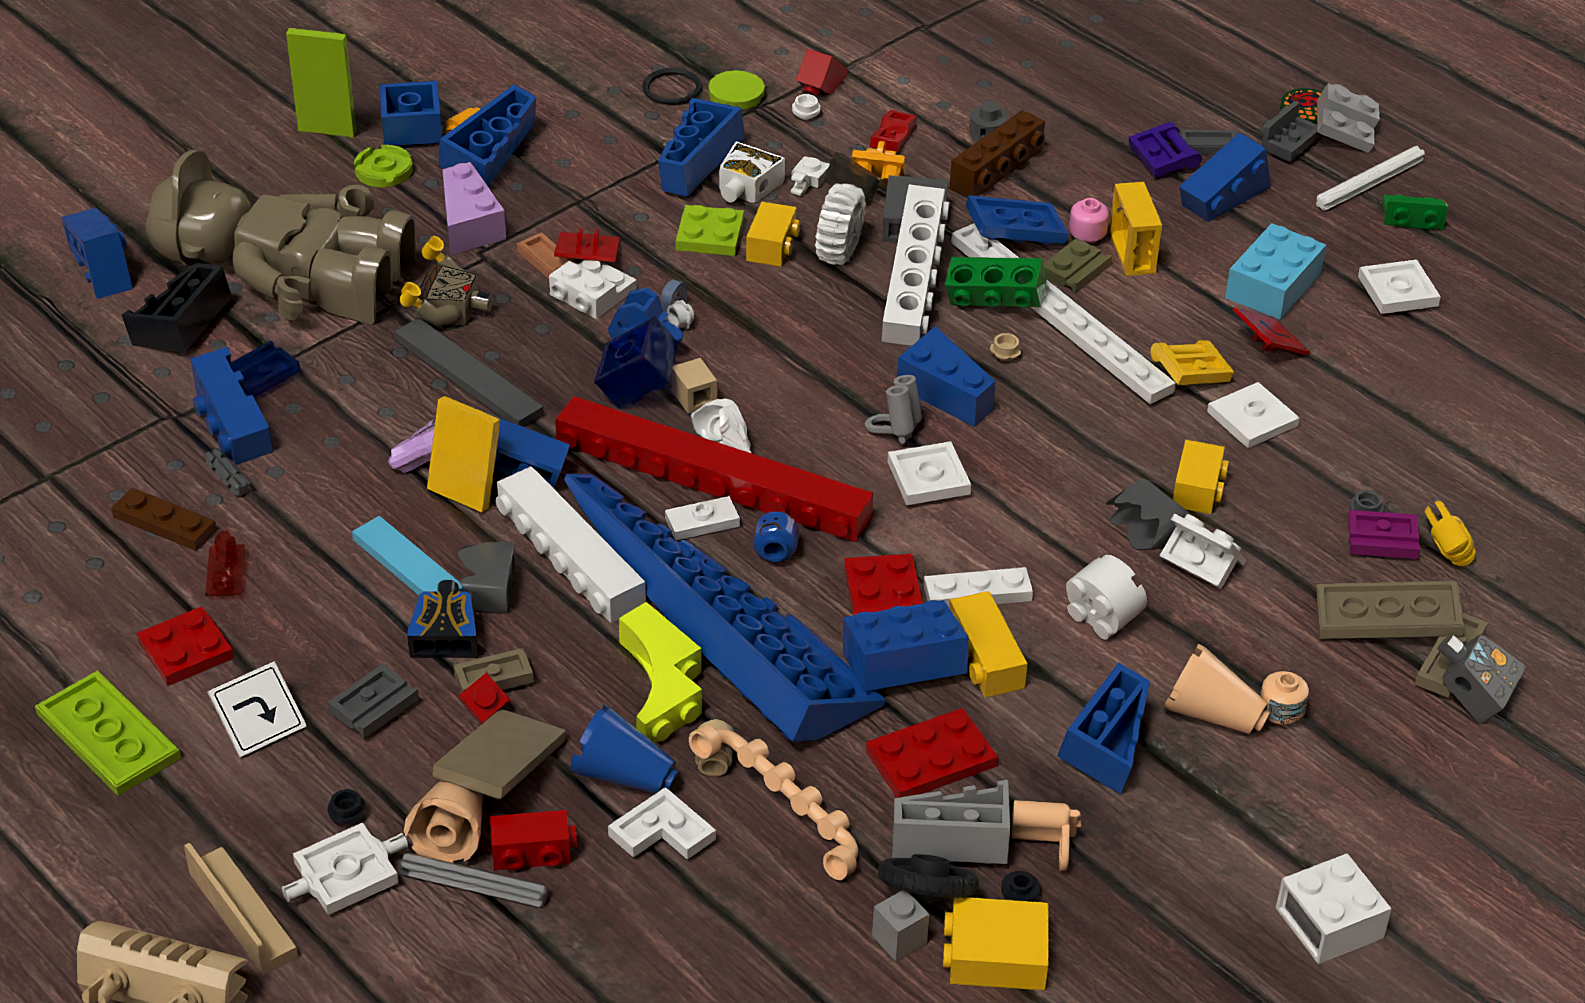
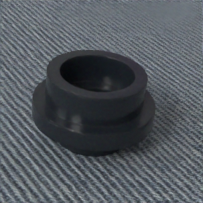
[327,789,366,825]
[1001,871,1040,902]

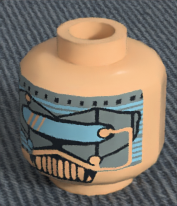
[1260,671,1309,725]

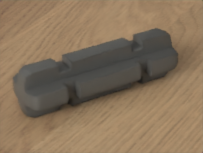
[205,448,251,497]

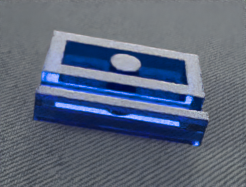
[231,340,301,397]

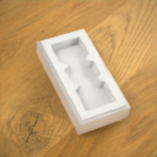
[665,496,740,541]

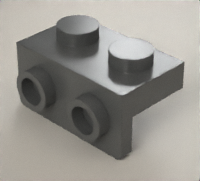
[1261,101,1321,162]

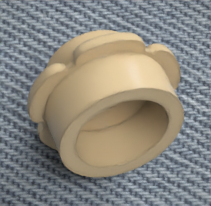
[990,333,1021,362]

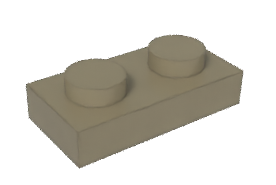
[453,648,534,693]

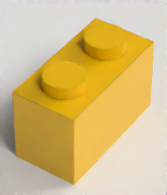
[746,201,801,267]
[1173,439,1229,514]

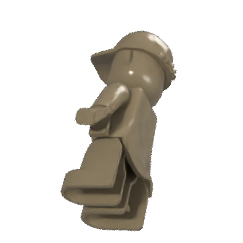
[146,150,416,325]

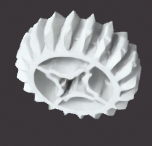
[815,183,866,265]

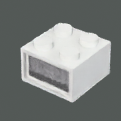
[1276,853,1391,964]

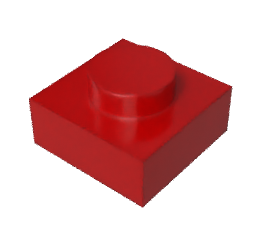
[458,672,510,725]

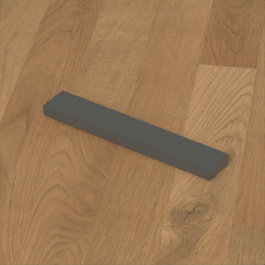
[394,318,544,427]

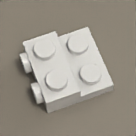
[549,259,637,319]

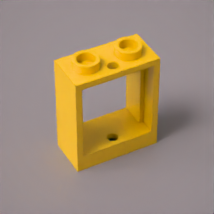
[1109,182,1162,276]

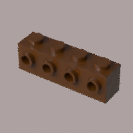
[949,110,1045,198]

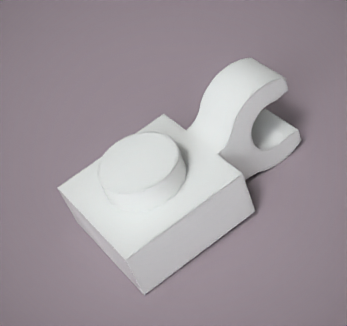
[791,156,831,196]

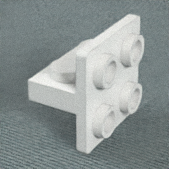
[1160,514,1247,589]

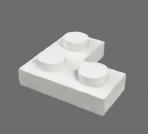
[608,787,716,860]

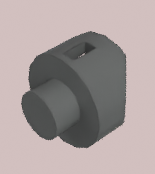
[969,101,1008,142]

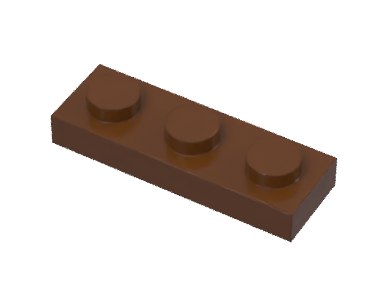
[111,488,217,551]

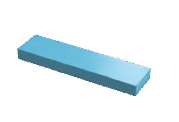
[352,516,465,595]

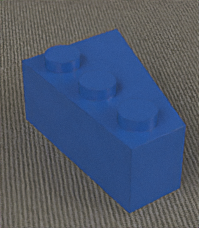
[1179,133,1271,222]
[897,326,995,427]
[190,347,273,465]
[484,412,570,488]
[1057,662,1150,795]

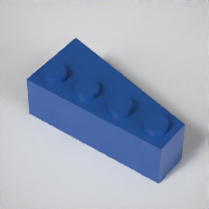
[439,84,537,187]
[658,98,745,196]

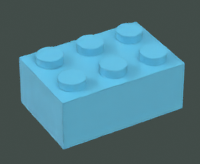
[1225,223,1326,320]

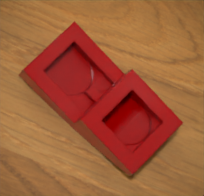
[870,110,917,153]

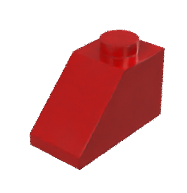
[796,48,849,96]

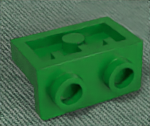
[1382,194,1448,230]

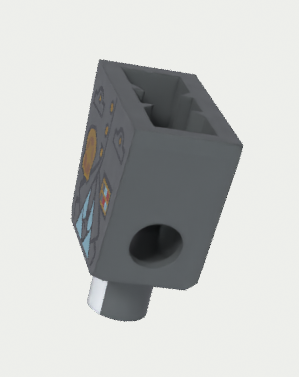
[1437,634,1526,724]

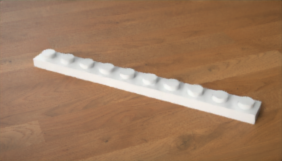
[951,223,1176,404]

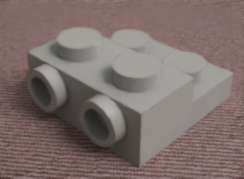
[1317,83,1380,153]

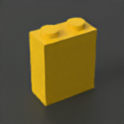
[943,897,1048,990]

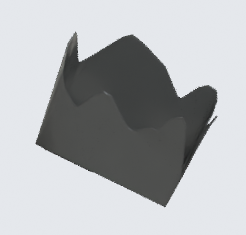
[1105,478,1189,550]
[458,542,515,614]

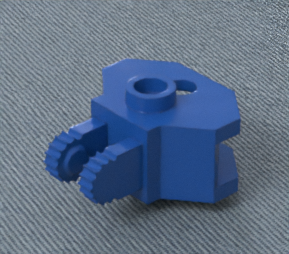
[608,288,684,357]

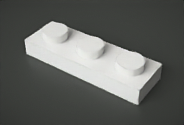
[924,567,1033,607]

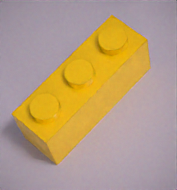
[949,591,1027,698]

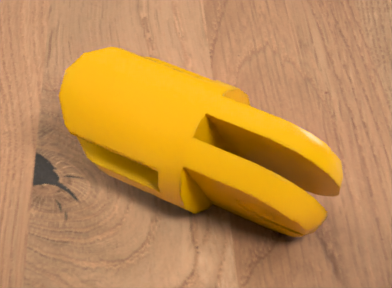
[1424,500,1476,566]

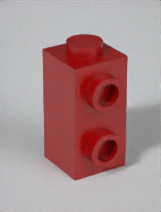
[490,810,577,870]

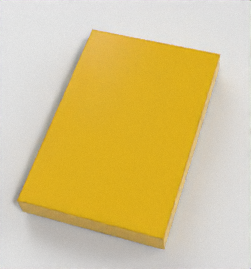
[427,396,501,512]

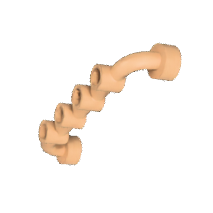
[689,725,858,880]

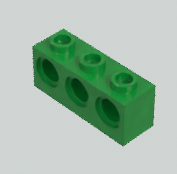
[945,257,1047,308]

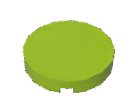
[708,70,765,110]
[354,145,413,187]

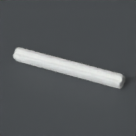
[1316,146,1425,211]

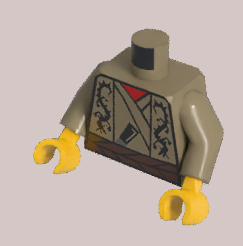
[400,236,493,326]

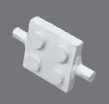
[281,823,408,915]

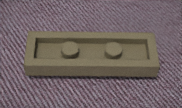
[1415,612,1488,698]

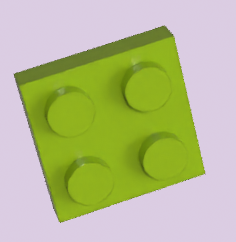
[676,205,744,256]

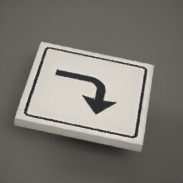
[207,661,307,758]

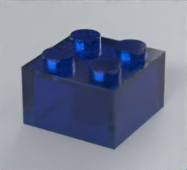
[594,317,679,408]

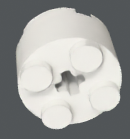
[1066,555,1147,640]

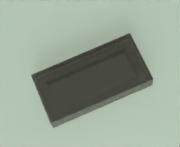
[824,152,881,205]

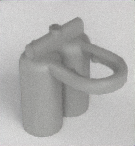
[865,375,922,444]

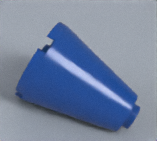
[570,705,679,794]

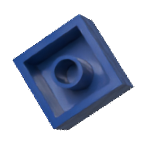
[379,81,442,147]

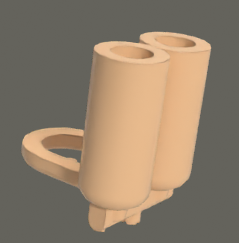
[1010,800,1081,871]

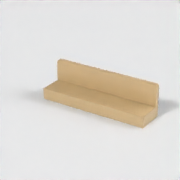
[184,843,298,975]

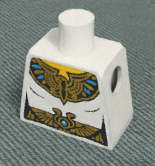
[719,141,785,203]

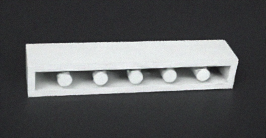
[496,466,646,623]

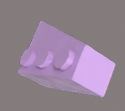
[443,162,506,255]

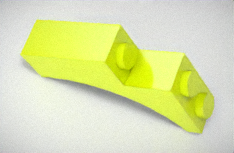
[619,602,702,744]

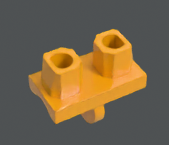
[852,141,905,188]

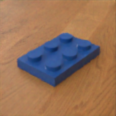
[966,195,1069,245]

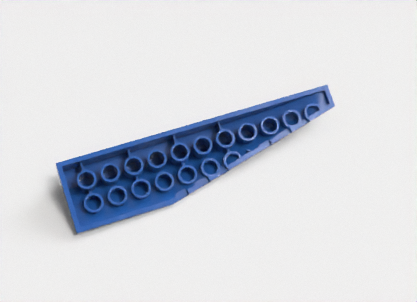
[564,474,886,742]

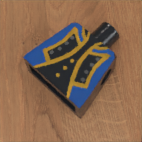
[407,580,478,658]

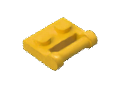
[1150,340,1234,385]

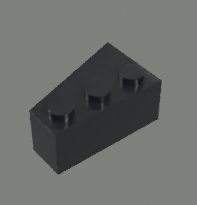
[121,263,232,352]

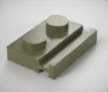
[1044,238,1112,294]

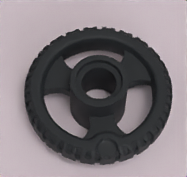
[878,854,979,901]

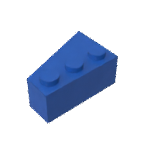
[61,208,133,299]

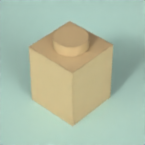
[671,358,717,413]

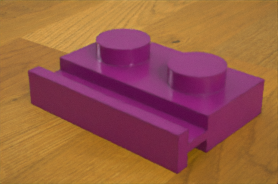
[1347,510,1420,559]

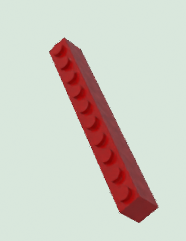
[555,396,874,542]

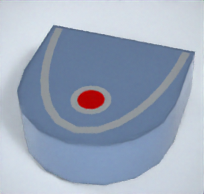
[661,279,687,313]

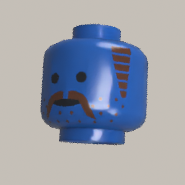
[753,512,799,562]

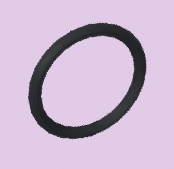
[642,68,702,105]

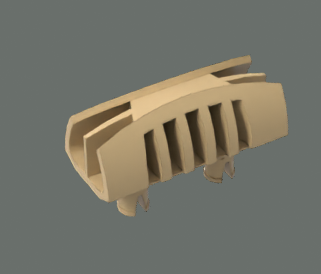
[77,921,248,1003]

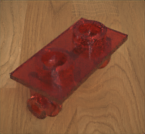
[205,530,245,597]

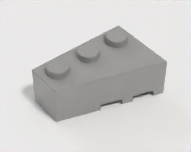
[892,780,1010,864]

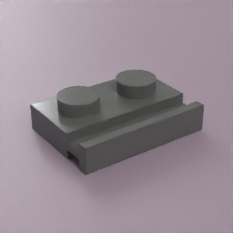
[327,664,419,739]

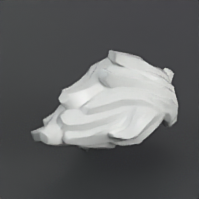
[691,398,752,453]

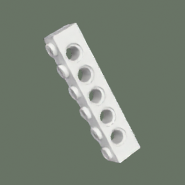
[882,185,949,346]

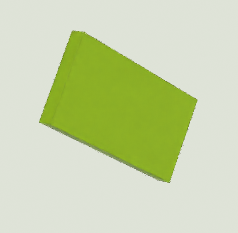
[286,28,357,137]
[35,670,181,796]

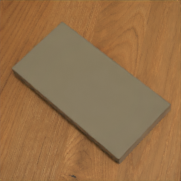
[1316,581,1464,639]
[432,709,566,800]

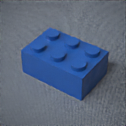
[843,600,968,691]

